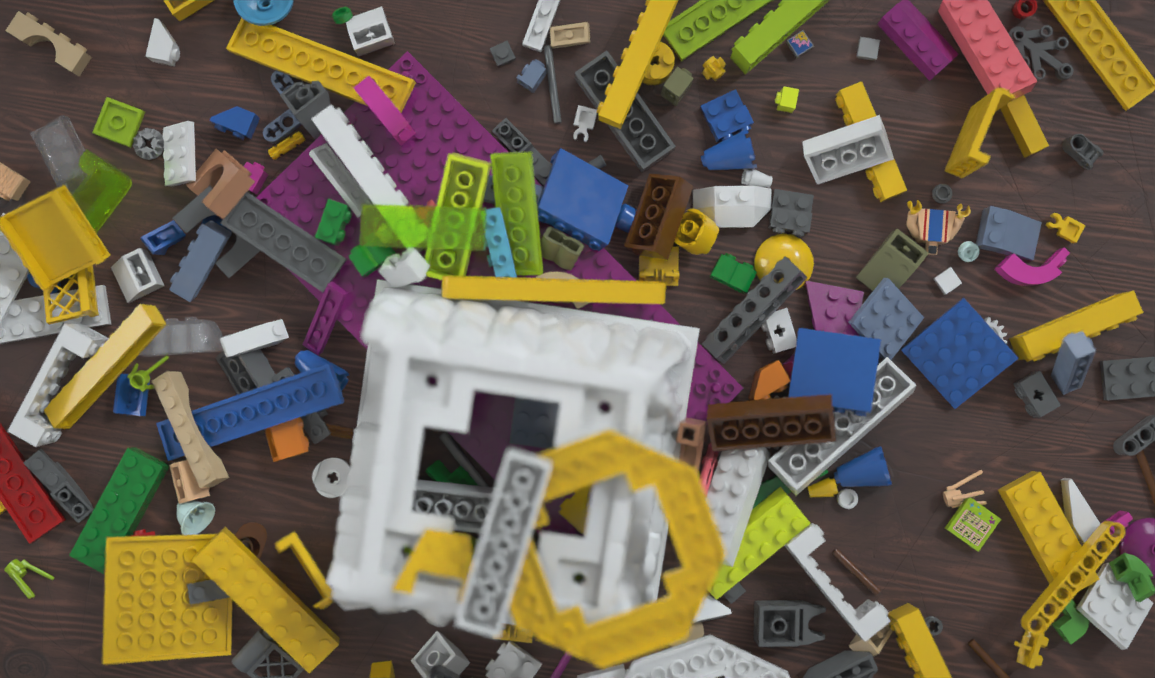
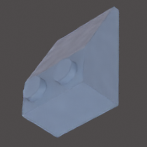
[976,206,1042,261]

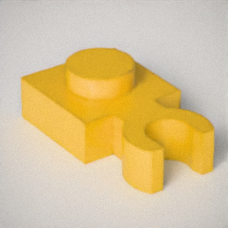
[1046,213,1086,244]

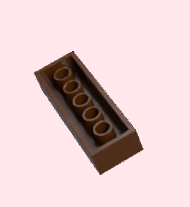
[707,394,836,451]

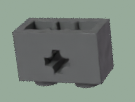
[1013,371,1061,418]

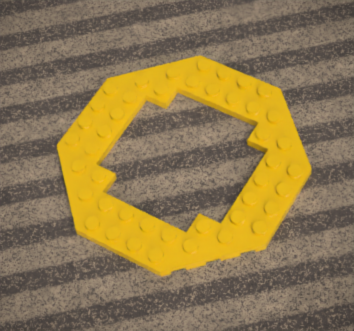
[508,429,727,668]

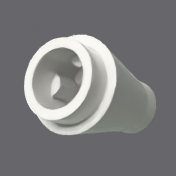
[742,169,772,188]

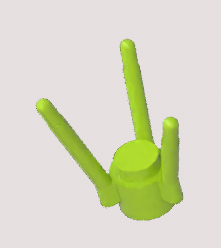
[127,356,169,391]
[4,559,54,599]

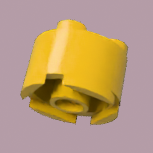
[642,42,675,85]
[674,209,719,255]

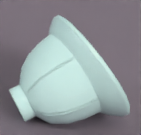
[177,500,215,535]

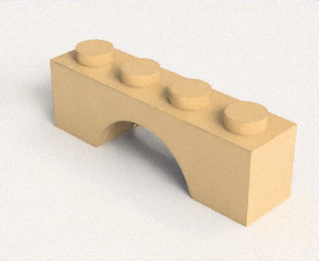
[6,11,92,76]

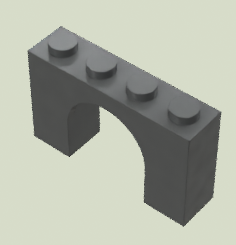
[173,186,261,278]

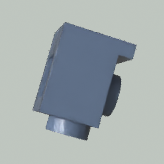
[516,59,546,93]

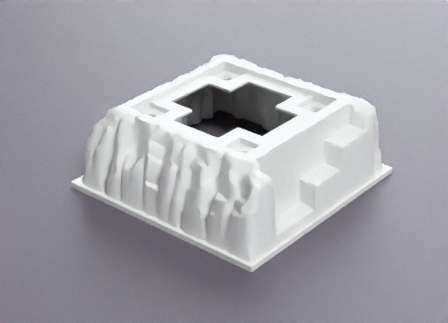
[326,279,699,633]

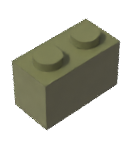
[661,67,694,106]

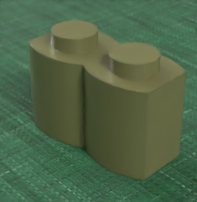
[540,227,584,270]

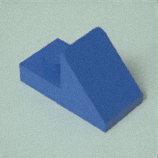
[140,220,186,255]

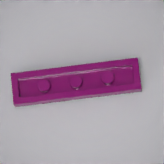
[303,282,348,355]

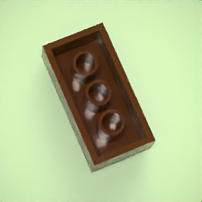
[624,173,693,260]

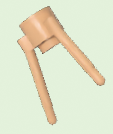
[943,470,987,508]

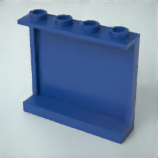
[537,148,628,251]
[789,328,881,416]

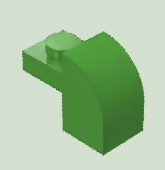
[1109,553,1155,602]
[1052,596,1089,644]

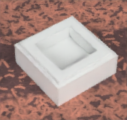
[933,267,962,295]

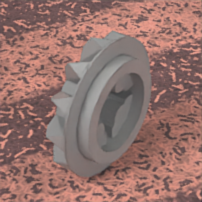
[133,128,164,160]

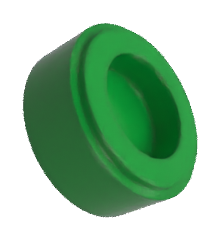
[332,7,353,24]

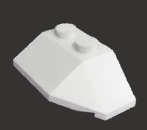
[693,186,772,228]

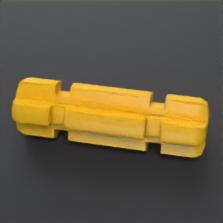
[268,132,305,160]

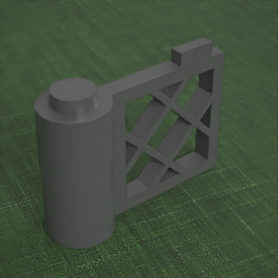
[232,629,304,678]

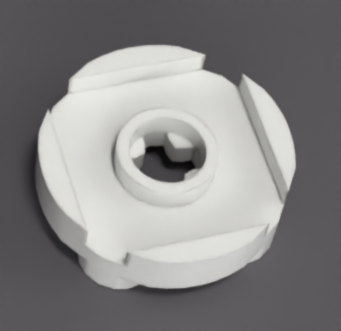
[312,458,350,498]

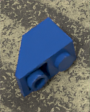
[210,106,260,140]

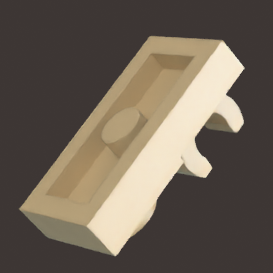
[550,22,590,48]

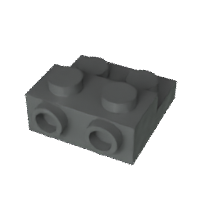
[768,189,814,237]

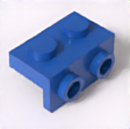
[113,374,150,416]

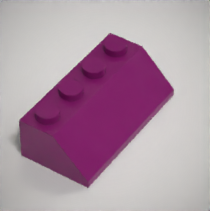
[877,0,959,81]

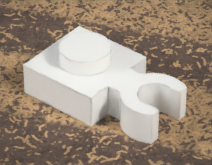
[573,105,597,142]

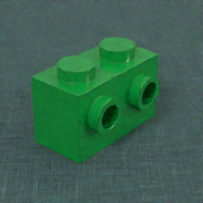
[315,199,352,247]

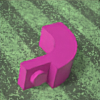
[354,76,416,145]
[994,247,1070,286]

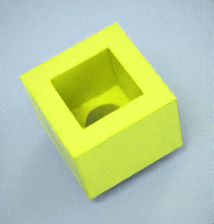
[775,86,799,113]

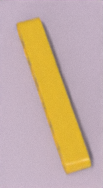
[1021,521,1125,635]

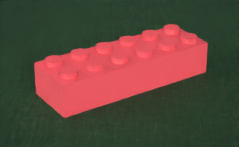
[938,0,1037,100]

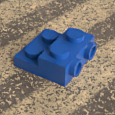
[700,89,754,142]

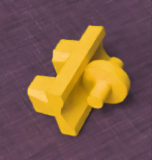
[1014,630,1049,669]

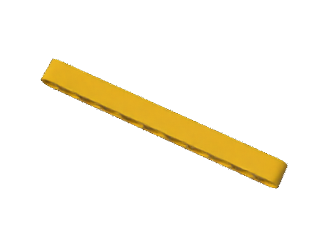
[442,276,666,304]

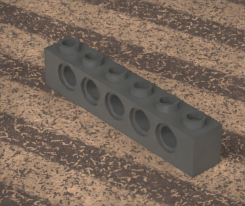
[702,257,808,364]

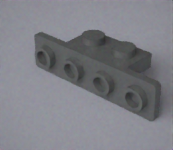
[272,367,331,444]

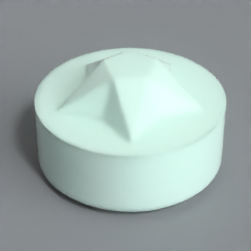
[958,241,979,262]

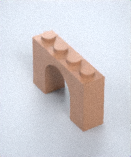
[186,149,255,219]
[677,418,707,474]

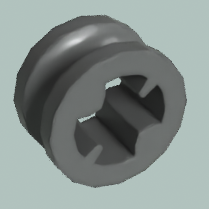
[924,616,943,636]

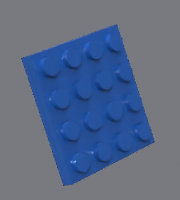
[901,297,1019,409]

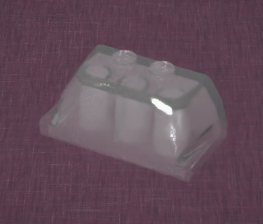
[30,115,103,200]
[138,317,223,357]

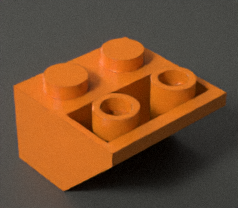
[749,360,791,401]
[264,417,309,462]

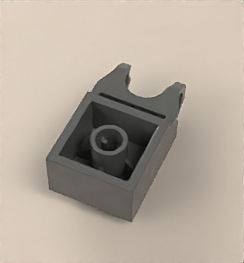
[753,600,826,647]

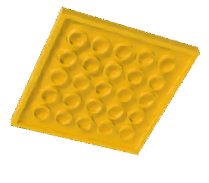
[102,533,232,664]

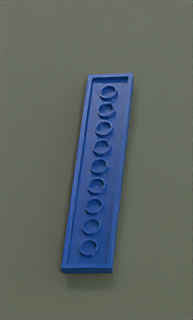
[156,363,344,461]

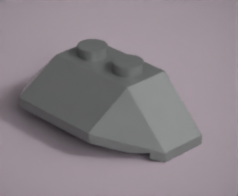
[803,651,878,678]

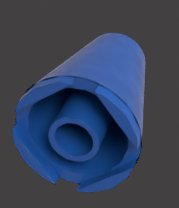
[701,129,757,170]
[295,350,350,391]
[834,446,892,487]

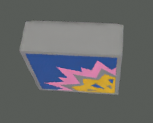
[786,30,814,58]

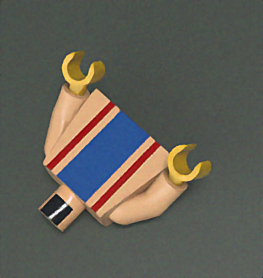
[906,200,971,255]

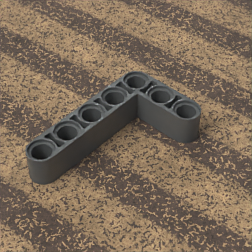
[1113,415,1155,456]

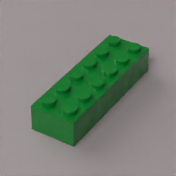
[69,447,170,574]

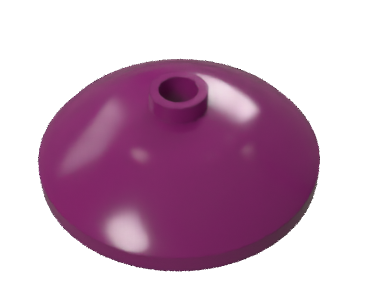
[1119,518,1155,578]

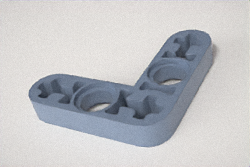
[263,71,302,144]

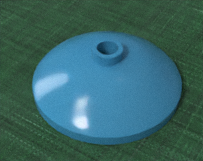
[233,0,294,26]

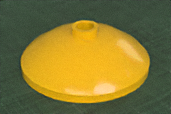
[754,234,814,290]

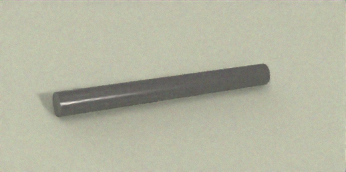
[544,45,562,124]

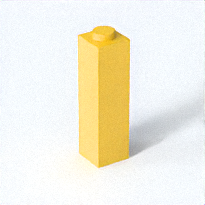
[1000,95,1049,158]

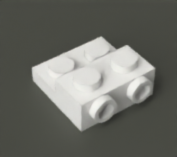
[485,641,542,678]

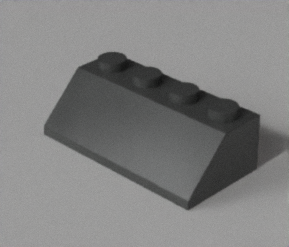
[216,349,276,395]

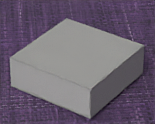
[856,37,880,61]

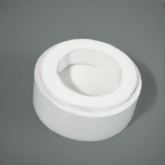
[837,488,858,509]

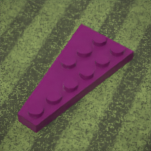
[804,281,864,336]

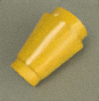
[807,477,838,498]

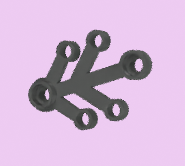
[1008,25,1073,81]

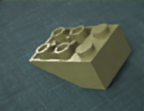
[856,229,929,291]

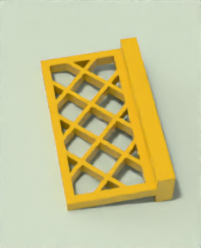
[43,265,99,325]

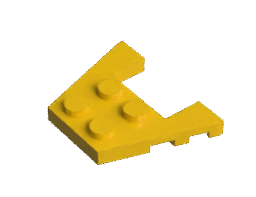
[393,528,474,604]

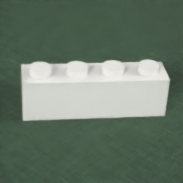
[803,115,894,184]

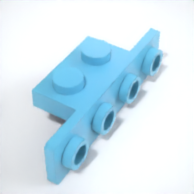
[481,207,517,277]

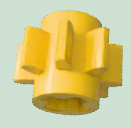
[702,56,726,81]

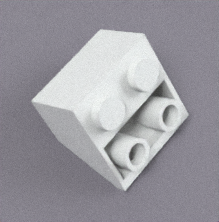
[346,7,395,56]
[111,248,164,303]

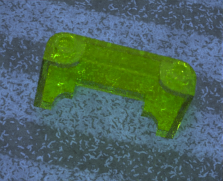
[72,149,132,233]

